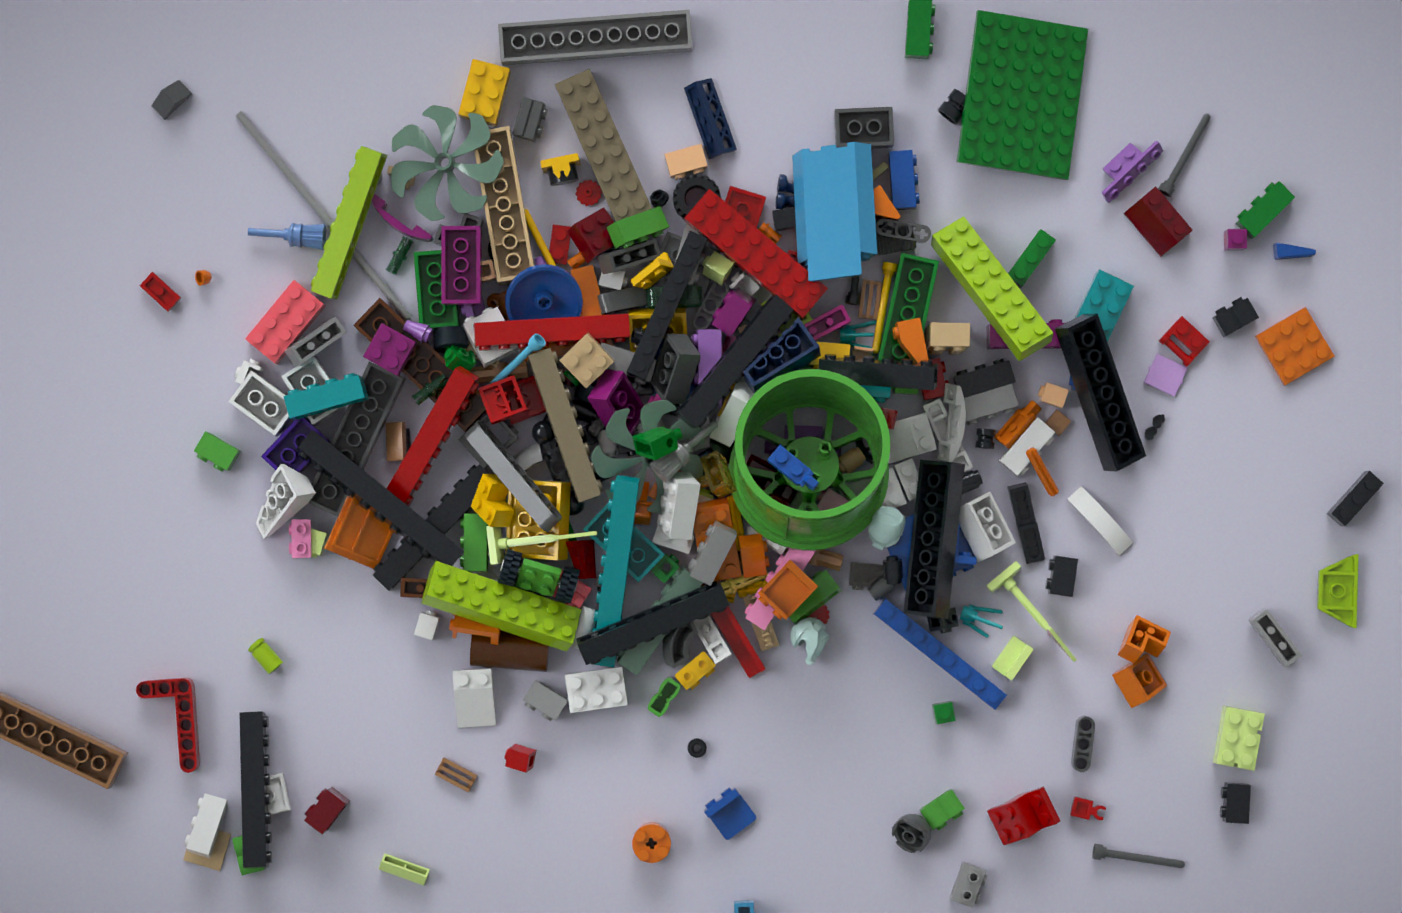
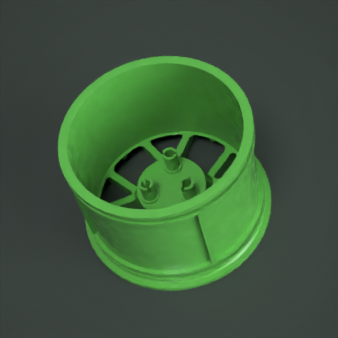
[729,369,890,551]

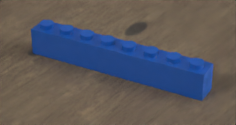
[873,599,1007,710]

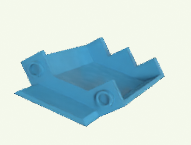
[792,142,877,282]

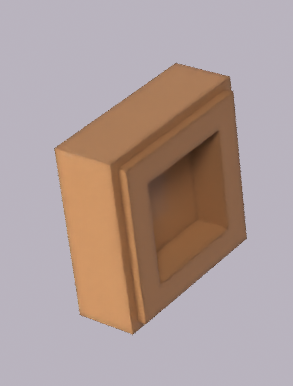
[1045,409,1072,436]

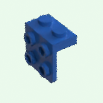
[704,787,756,840]

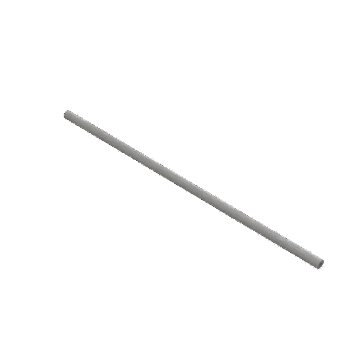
[236,111,412,321]

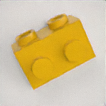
[631,252,674,289]
[675,651,716,690]

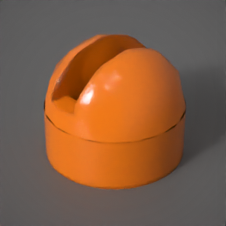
[195,270,212,286]

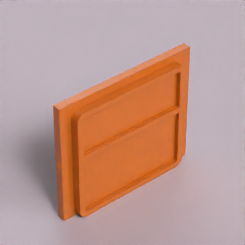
[324,496,393,569]

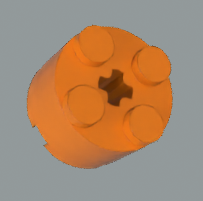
[632,822,671,863]

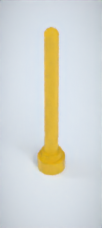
[525,209,556,266]
[872,262,898,354]

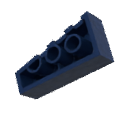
[743,317,821,393]

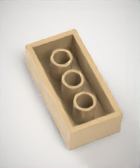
[925,322,970,355]

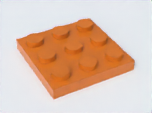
[1255,307,1335,386]

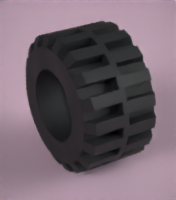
[673,174,721,220]

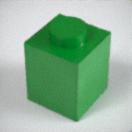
[932,701,956,724]

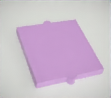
[1144,354,1187,396]

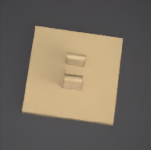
[183,829,231,871]

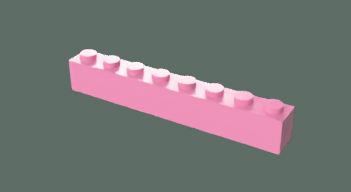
[744,488,848,631]

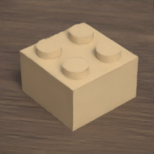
[559,332,615,388]

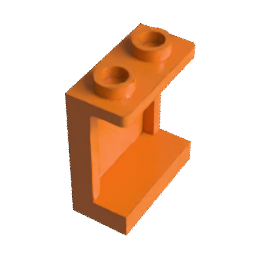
[758,560,818,620]
[449,614,501,645]

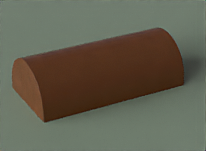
[470,630,549,672]

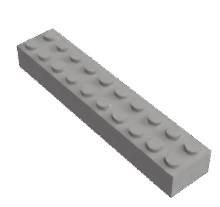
[498,10,693,66]

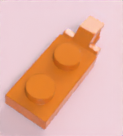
[994,400,1041,449]

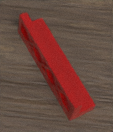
[711,606,766,678]

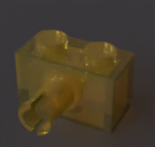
[696,451,736,499]

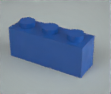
[888,150,920,210]

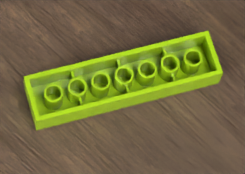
[931,216,1053,362]
[421,561,581,652]

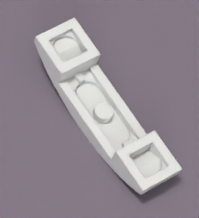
[937,383,966,462]
[922,398,973,472]
[1067,486,1133,555]
[693,616,732,664]

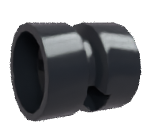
[938,89,966,125]

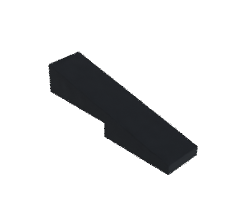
[1007,482,1045,564]

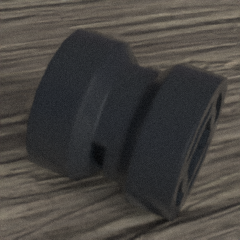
[975,428,996,449]

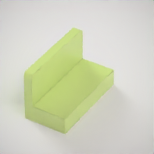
[992,636,1034,681]

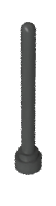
[1158,114,1211,197]
[1092,844,1185,868]

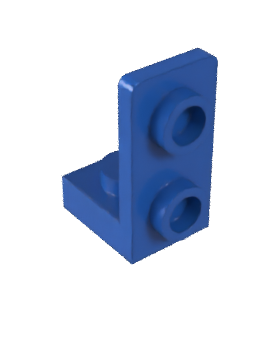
[954,524,976,565]

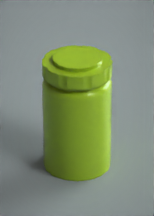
[248,638,284,675]

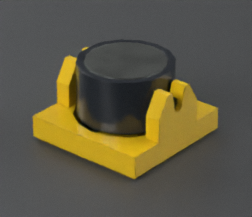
[540,153,581,186]

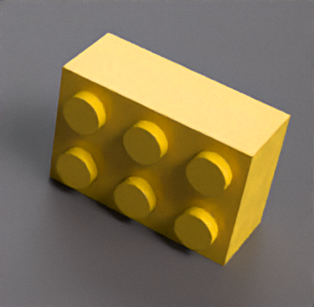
[458,59,511,127]

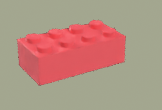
[245,280,326,365]

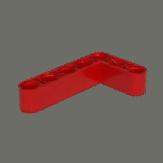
[136,678,200,773]

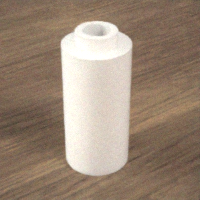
[571,605,596,649]

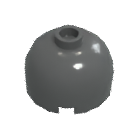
[892,814,931,853]

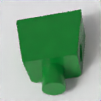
[632,427,683,460]

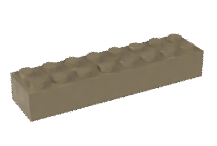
[555,69,652,222]
[528,348,603,504]

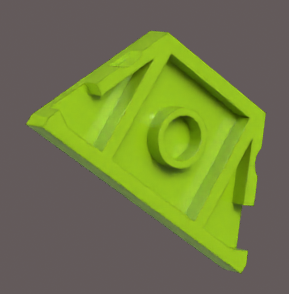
[1317,554,1359,628]

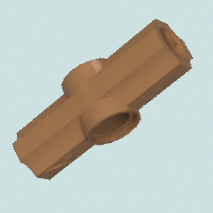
[469,361,528,384]
[784,548,844,571]

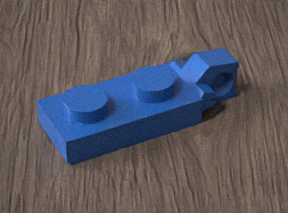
[767,445,819,491]

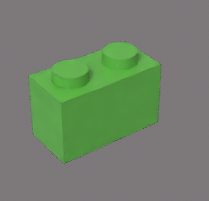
[194,431,241,472]

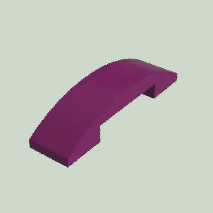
[371,193,433,242]

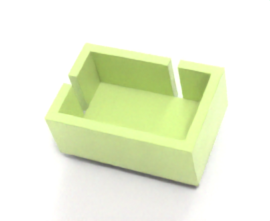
[1213,706,1265,771]

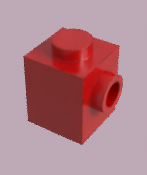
[504,744,537,773]

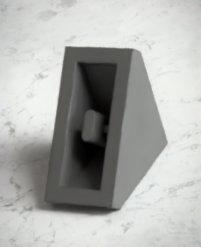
[151,80,192,120]

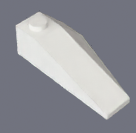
[256,464,316,539]

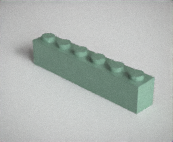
[617,566,703,675]

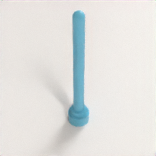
[489,334,546,384]

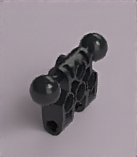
[532,420,612,516]

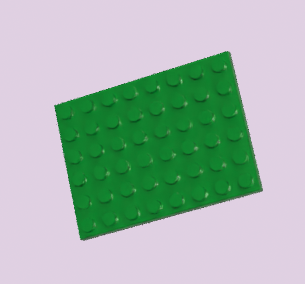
[956,10,1088,180]

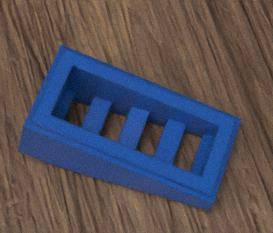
[1273,243,1316,260]

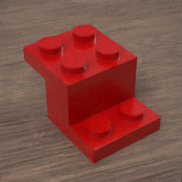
[478,375,546,425]
[987,786,1060,845]

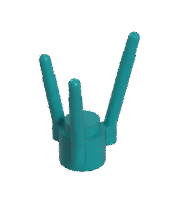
[840,320,877,348]
[959,604,1003,638]

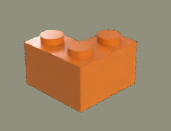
[1117,615,1171,664]

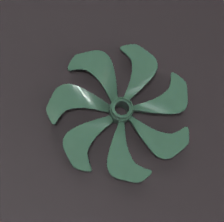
[391,105,504,221]
[591,400,705,513]

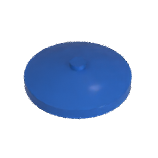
[505,264,583,321]

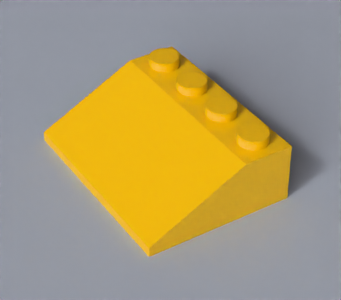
[505,480,571,560]

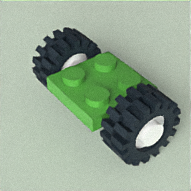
[498,549,580,603]

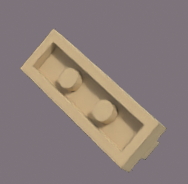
[743,593,779,651]

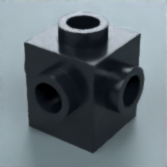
[927,607,959,634]

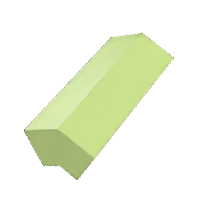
[379,853,430,885]

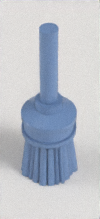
[248,223,327,250]

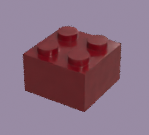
[567,207,615,264]
[304,787,350,835]

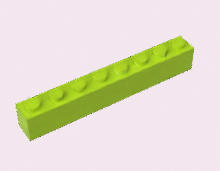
[311,146,388,299]

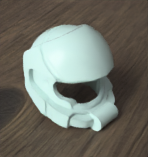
[868,506,906,551]
[790,617,830,665]

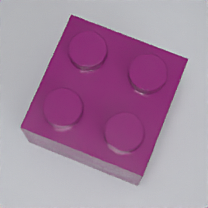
[712,287,757,337]
[363,323,418,377]

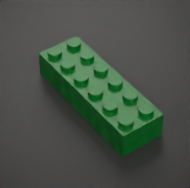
[877,253,939,362]

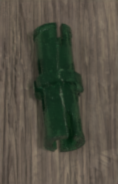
[385,236,414,275]
[412,373,448,406]

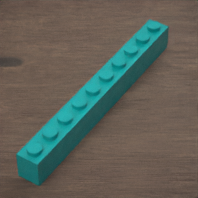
[592,475,640,668]

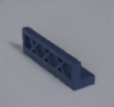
[684,78,737,159]

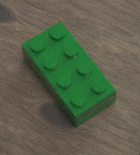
[413,250,460,329]

